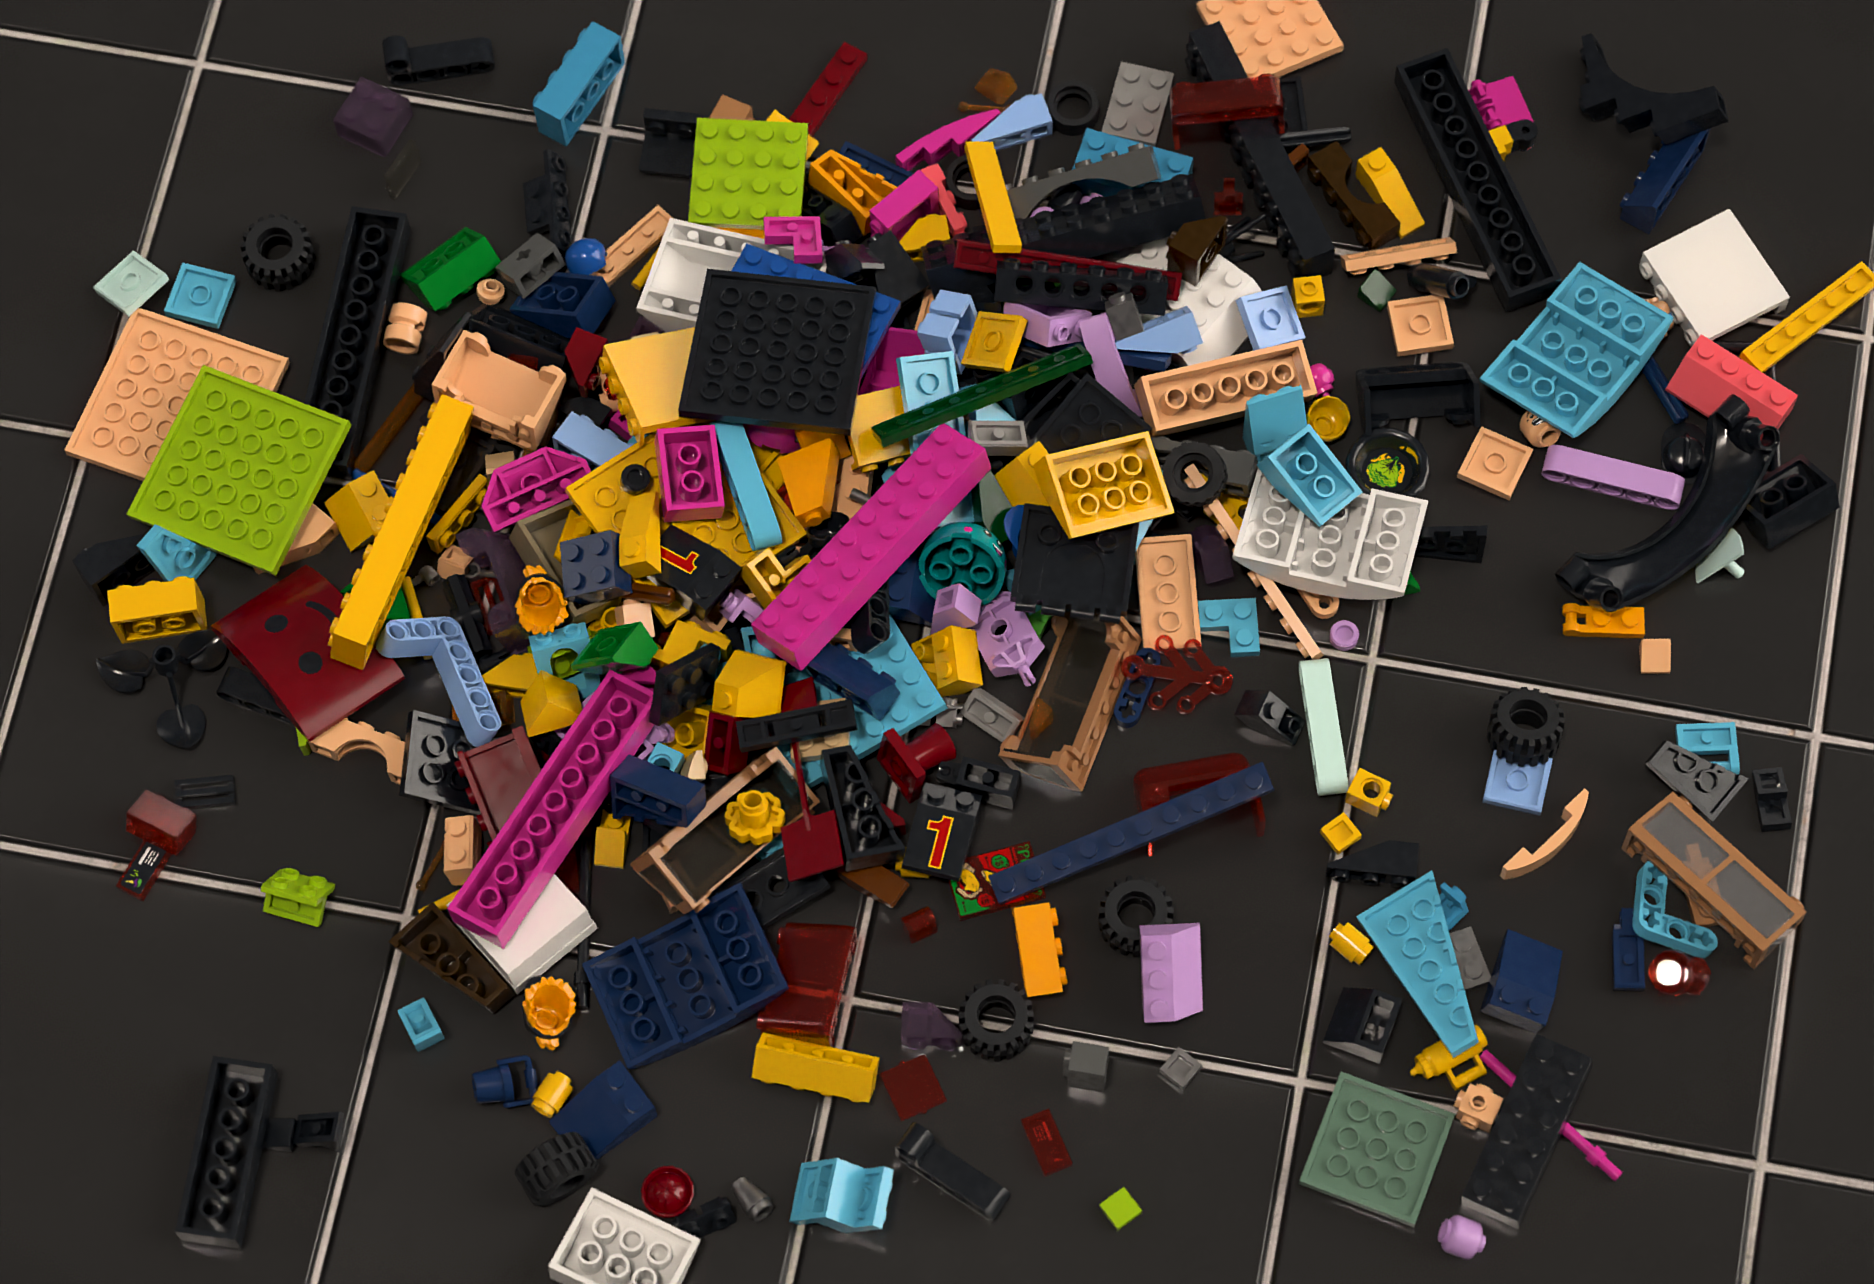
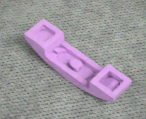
[1079,312,1142,417]

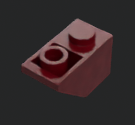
[565,327,608,398]

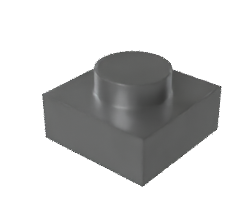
[1159,1046,1202,1090]

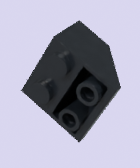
[1323,987,1402,1064]

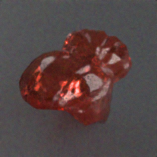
[1648,950,1711,995]

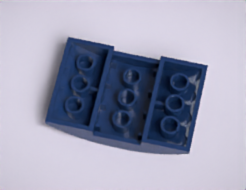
[582,883,789,1070]

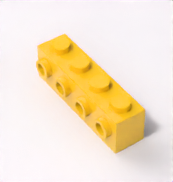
[752,1032,879,1103]

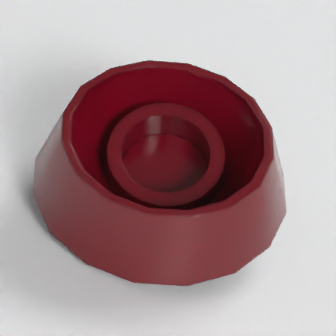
[641,1166,694,1218]

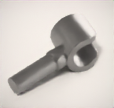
[465,562,503,584]
[411,566,441,587]

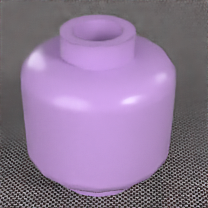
[1438,1215,1486,1259]

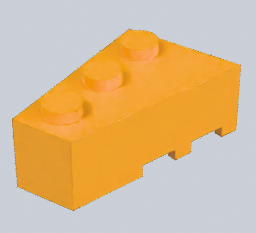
[808,149,900,237]
[1011,902,1067,997]

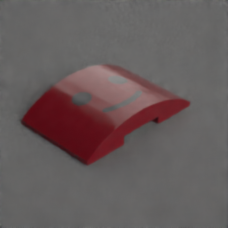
[211,564,405,742]

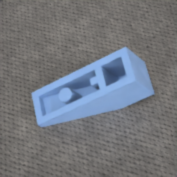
[972,93,1052,151]
[1115,306,1203,354]

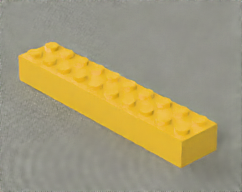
[328,394,474,670]

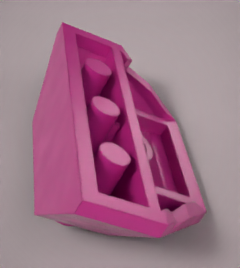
[481,446,591,533]

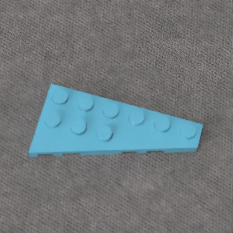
[1356,870,1479,1058]

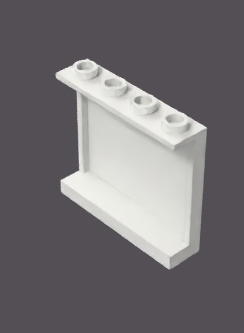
[1639,208,1790,346]

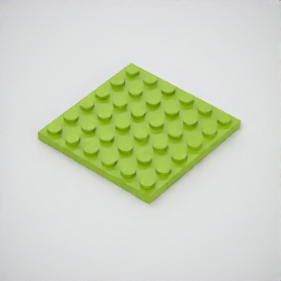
[126,365,352,576]

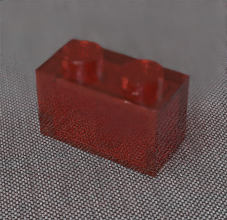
[126,790,196,856]

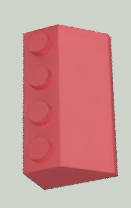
[1665,334,1798,442]

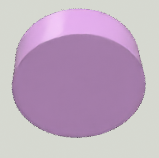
[1329,620,1359,651]

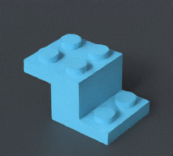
[789,1158,894,1233]

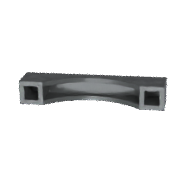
[1005,142,1162,219]
[1150,436,1258,498]

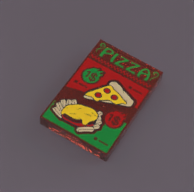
[948,841,1046,921]

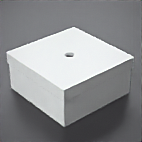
[446,874,598,994]

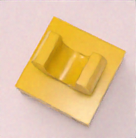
[1320,812,1362,855]

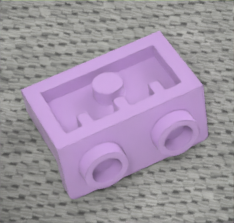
[719,588,765,623]

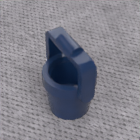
[471,1055,538,1108]

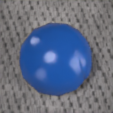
[565,238,607,275]

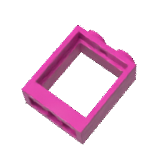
[869,170,939,242]

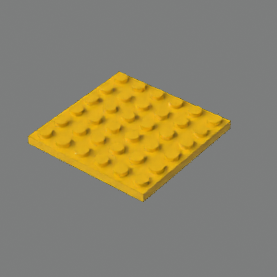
[565,420,807,629]

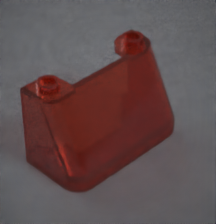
[756,922,858,1047]

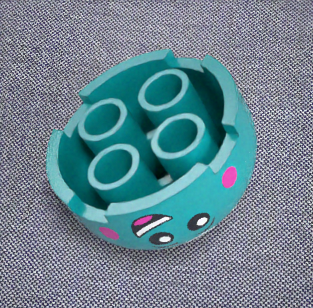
[919,522,1007,606]

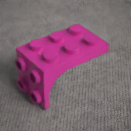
[858,327,925,395]

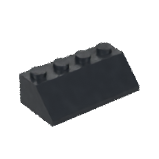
[470,303,572,381]

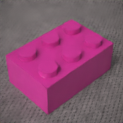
[654,425,725,522]

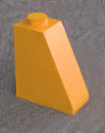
[777,437,840,528]

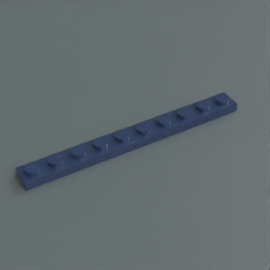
[988,761,1275,905]

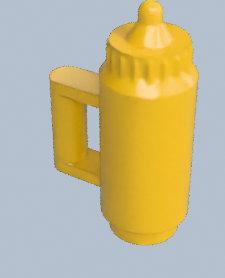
[1410,1024,1488,1091]

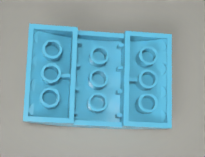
[1479,262,1674,438]

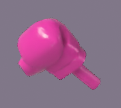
[1310,363,1334,398]

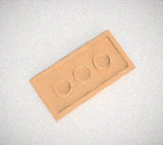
[1135,534,1202,652]

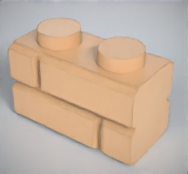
[444,815,482,886]

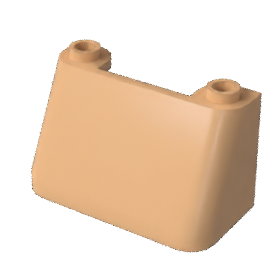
[431,330,566,451]

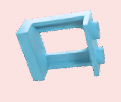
[528,622,601,700]

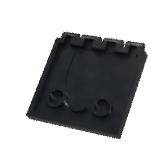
[1010,503,1139,624]

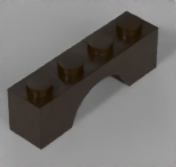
[1307,140,1401,250]

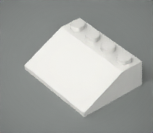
[548,1188,700,1284]

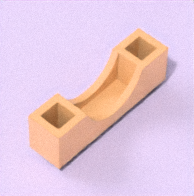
[307,718,405,785]

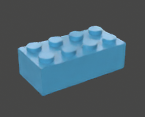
[532,21,625,146]
[1072,128,1193,197]

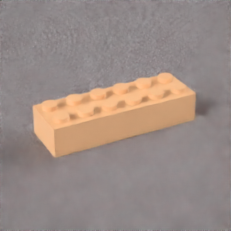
[1134,340,1318,437]

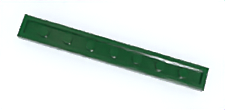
[871,343,1093,448]

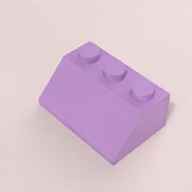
[1139,923,1203,1023]

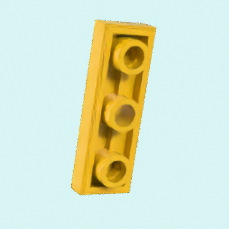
[426,474,489,554]

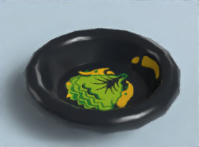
[1345,428,1431,498]

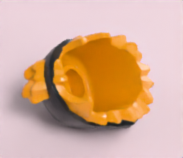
[515,565,569,636]
[522,975,576,1051]

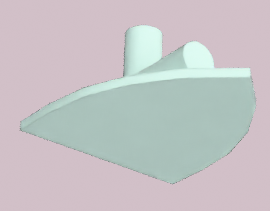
[1695,528,1744,583]

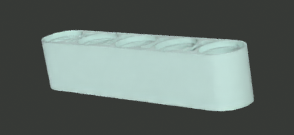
[1299,658,1348,796]

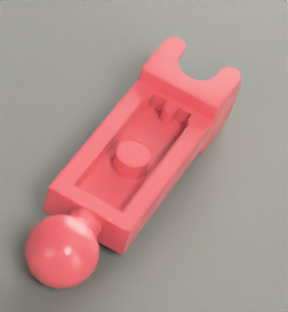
[920,164,967,238]

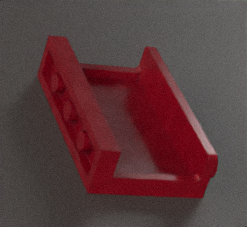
[455,725,541,847]

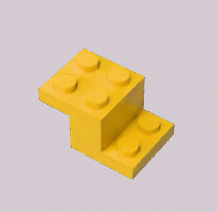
[649,620,733,671]

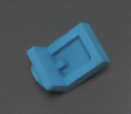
[1439,882,1469,930]

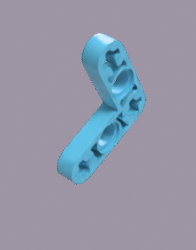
[1632,861,1718,958]

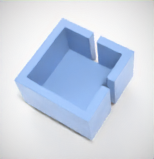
[917,289,978,375]

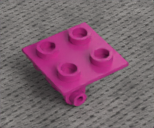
[1469,76,1534,131]

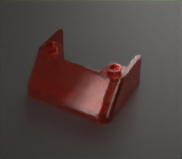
[1169,73,1285,150]
[1133,753,1266,856]

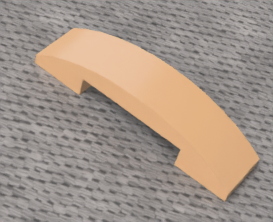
[1500,788,1589,880]

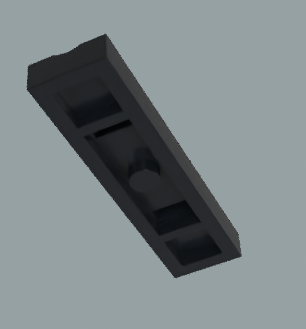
[736,699,858,753]

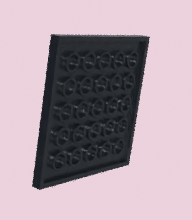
[678,269,876,436]

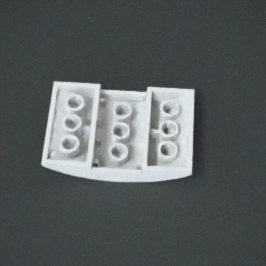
[1232,468,1428,600]

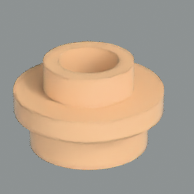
[476,279,505,305]

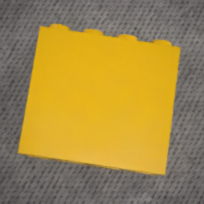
[599,327,709,447]

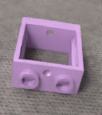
[1003,302,1092,347]

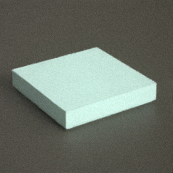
[93,250,169,317]

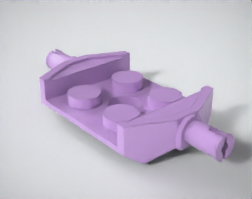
[968,591,1045,686]

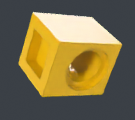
[1291,275,1325,318]
[1345,768,1393,817]

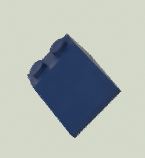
[509,272,616,338]
[1480,929,1563,1033]
[549,1060,658,1161]

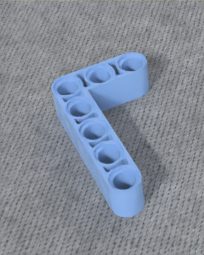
[375,616,502,747]

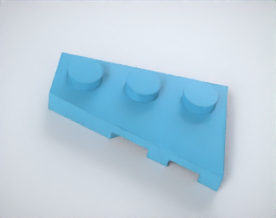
[136,524,218,582]

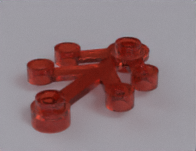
[1121,635,1233,715]

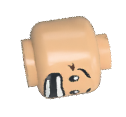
[1519,411,1561,448]

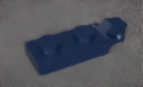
[1612,908,1645,991]

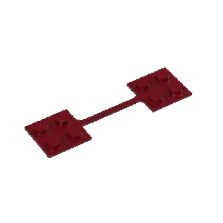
[780,677,844,882]

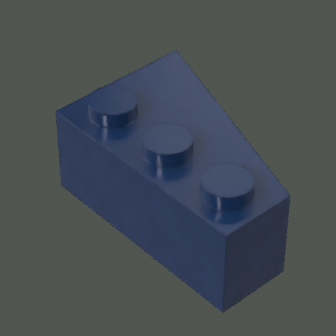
[610,754,706,828]

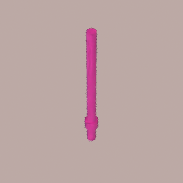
[1480,1050,1623,1181]

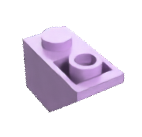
[931,583,982,634]

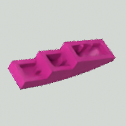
[895,109,1001,171]

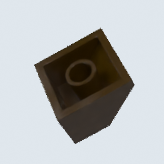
[1166,215,1228,287]

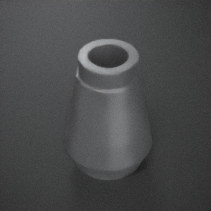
[731,1177,773,1222]

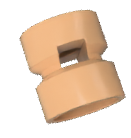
[383,303,428,354]

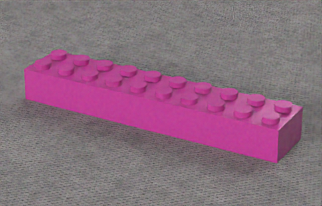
[751,423,991,671]
[447,669,655,949]

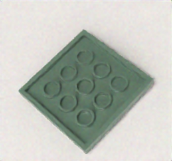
[1299,1071,1455,1227]

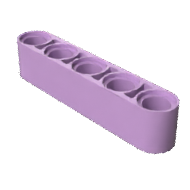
[1541,445,1685,510]

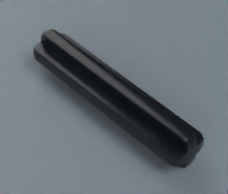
[1277,127,1351,149]

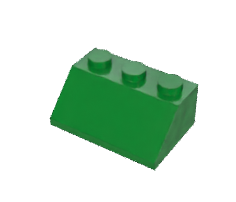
[400,227,501,311]

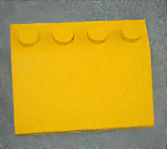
[1033,431,1175,539]

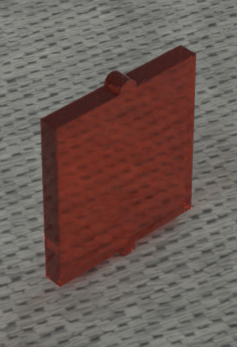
[880,1054,947,1122]

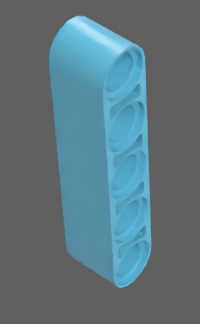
[709,421,782,552]

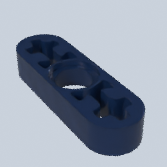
[1114,648,1161,728]

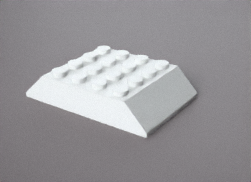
[636,218,827,333]
[1074,237,1262,368]

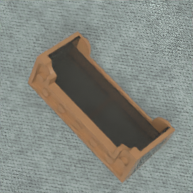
[998,609,1142,792]
[630,746,820,914]

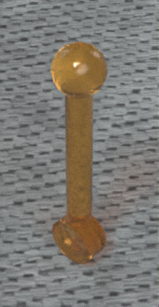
[958,101,1012,113]
[415,840,444,891]

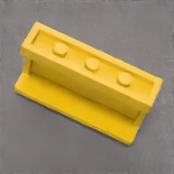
[847,386,911,473]

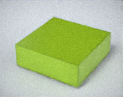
[1099,1187,1142,1231]

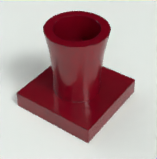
[877,723,956,804]

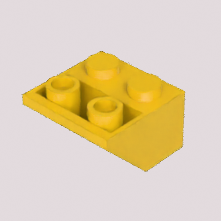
[911,625,983,697]

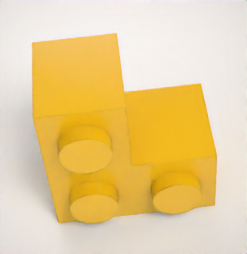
[739,548,811,609]

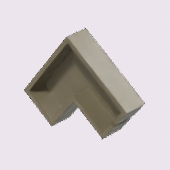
[509,499,622,627]

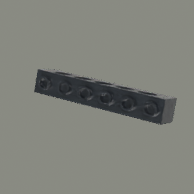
[994,258,1168,316]

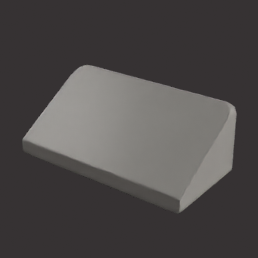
[968,421,1028,456]
[959,688,1025,742]

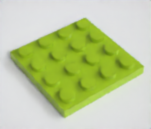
[688,118,809,230]

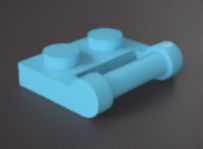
[1675,722,1740,775]

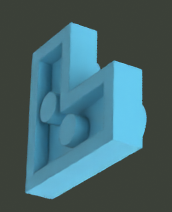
[1198,598,1260,657]

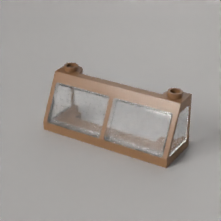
[1621,792,1807,969]

